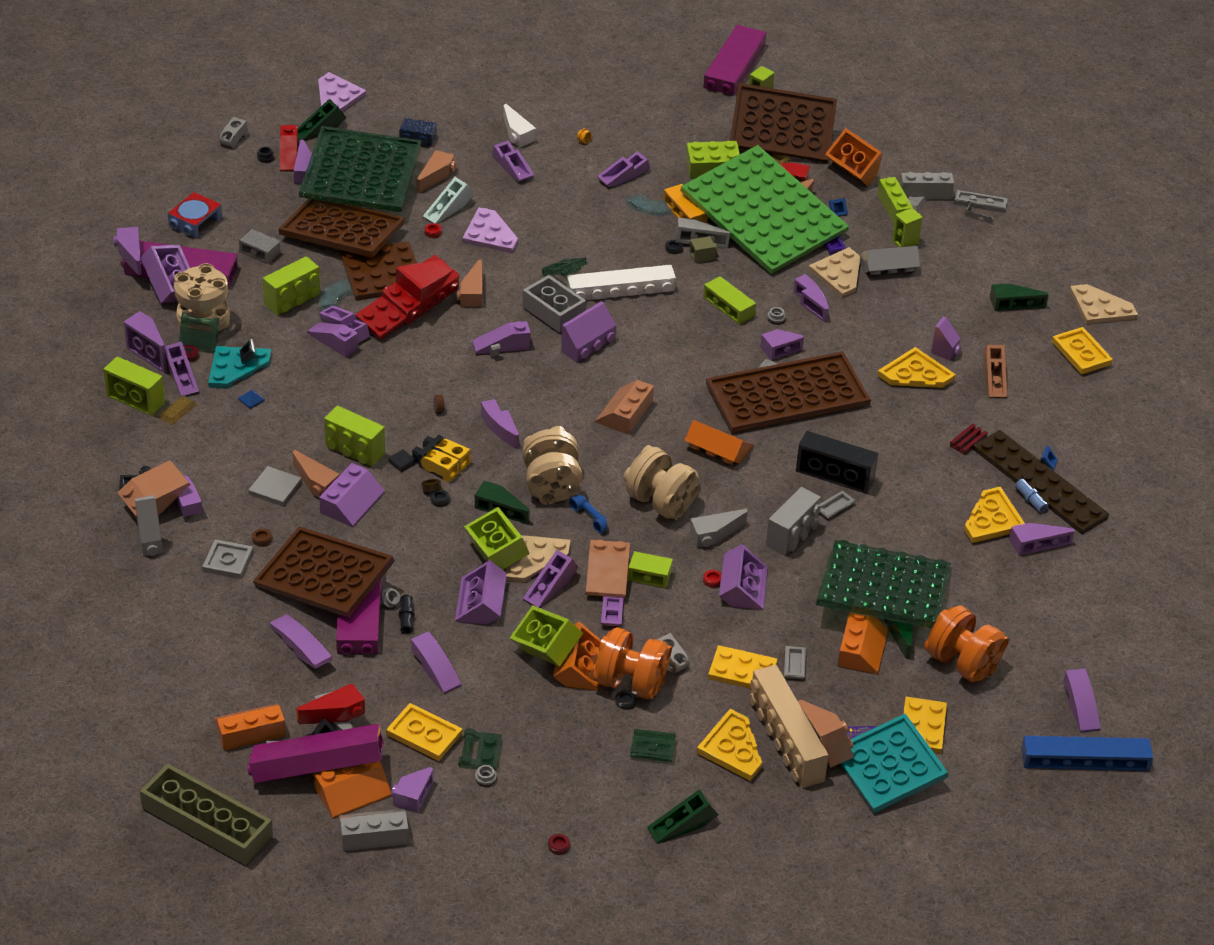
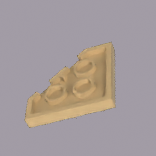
[808,247,860,298]
[1069,284,1138,324]
[505,535,570,583]

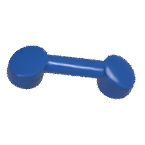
[569,495,607,534]

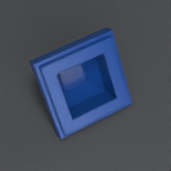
[829,198,848,216]
[238,390,265,409]
[1040,446,1058,470]

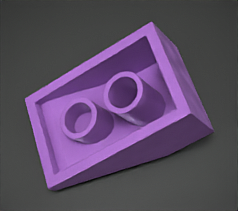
[123,311,167,373]

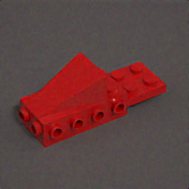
[355,255,460,340]

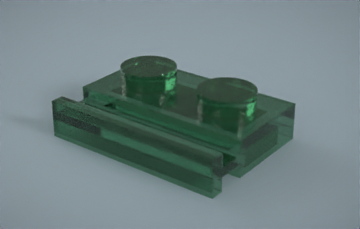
[630,729,676,762]

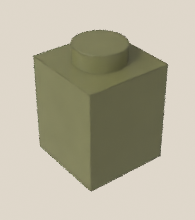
[689,236,717,263]

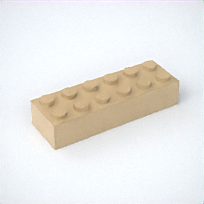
[749,665,828,788]

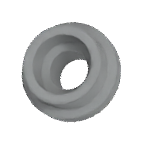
[768,307,786,323]
[380,588,400,608]
[475,765,496,785]

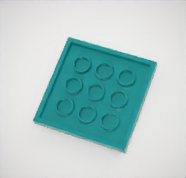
[840,713,948,813]

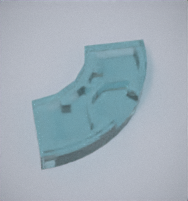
[626,194,672,216]
[319,279,351,311]

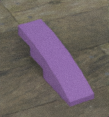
[270,614,333,669]

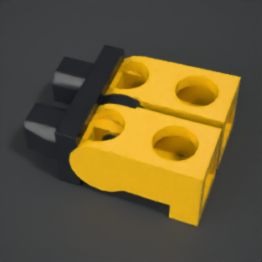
[412,435,471,483]

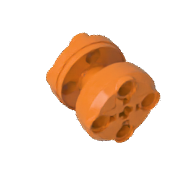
[924,605,1009,682]
[593,627,672,700]

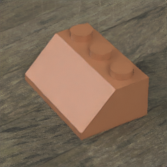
[595,380,654,435]

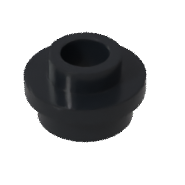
[257,147,274,161]

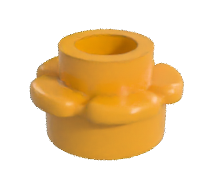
[577,128,592,144]

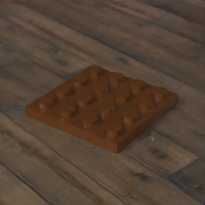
[340,241,417,301]

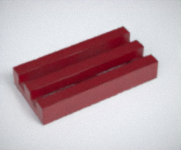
[950,423,988,455]

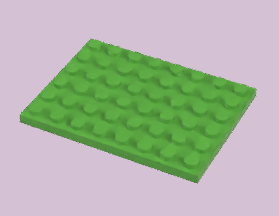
[680,145,849,274]

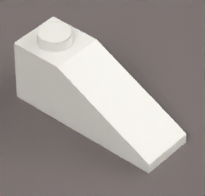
[503,104,536,148]

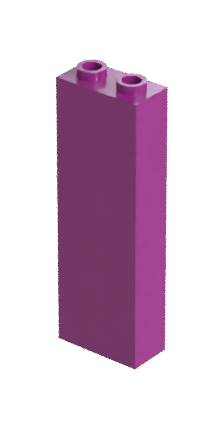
[703,25,767,96]
[122,241,238,289]
[336,578,382,655]
[247,724,384,783]

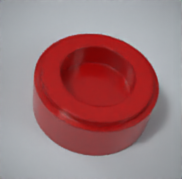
[424,223,442,238]
[703,570,722,588]

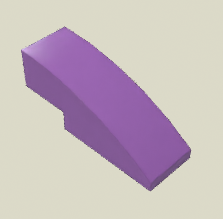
[492,140,534,182]
[597,151,650,187]
[793,274,829,322]
[319,306,370,343]
[481,399,519,448]
[175,475,202,517]
[411,631,461,694]
[1063,669,1101,732]

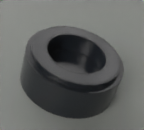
[665,240,683,254]
[430,489,450,507]
[615,690,636,710]

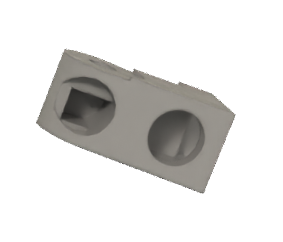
[219,117,248,148]
[657,633,690,673]

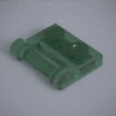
[542,257,587,277]
[179,313,219,351]
[458,728,502,771]

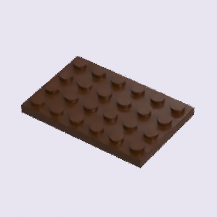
[730,83,837,162]
[278,195,405,258]
[253,526,395,618]

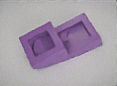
[601,596,623,627]

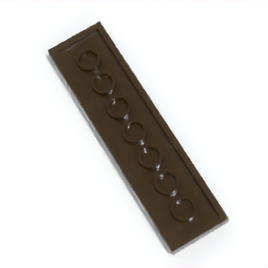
[973,430,1109,534]

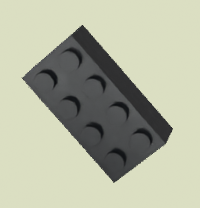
[796,431,879,494]

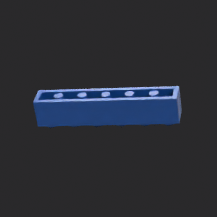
[1021,735,1153,771]

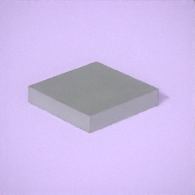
[249,466,302,506]
[202,539,253,579]

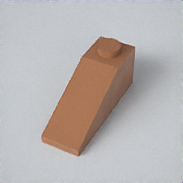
[417,150,457,193]
[457,260,482,307]
[983,345,1007,398]
[293,450,340,497]

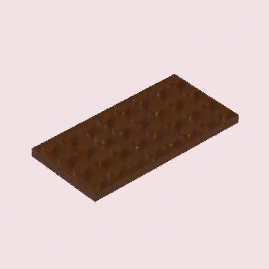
[706,351,871,433]

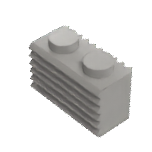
[239,229,281,264]

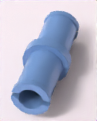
[1015,479,1049,513]

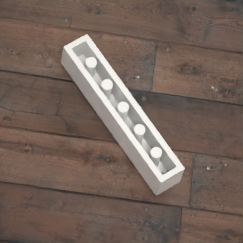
[567,265,676,300]

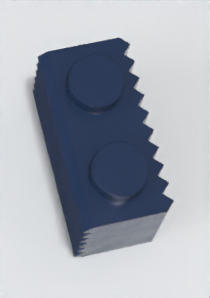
[399,118,437,146]

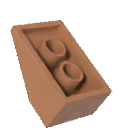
[117,460,191,517]
[586,540,630,598]
[798,700,854,768]

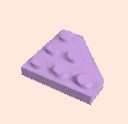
[318,72,366,112]
[462,207,518,253]

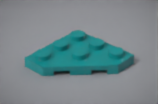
[208,346,271,388]

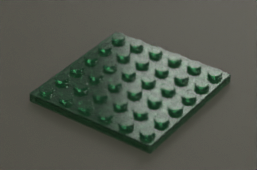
[299,126,422,212]
[816,540,951,628]

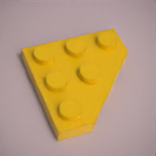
[877,347,956,388]
[964,486,1025,543]
[697,709,762,781]

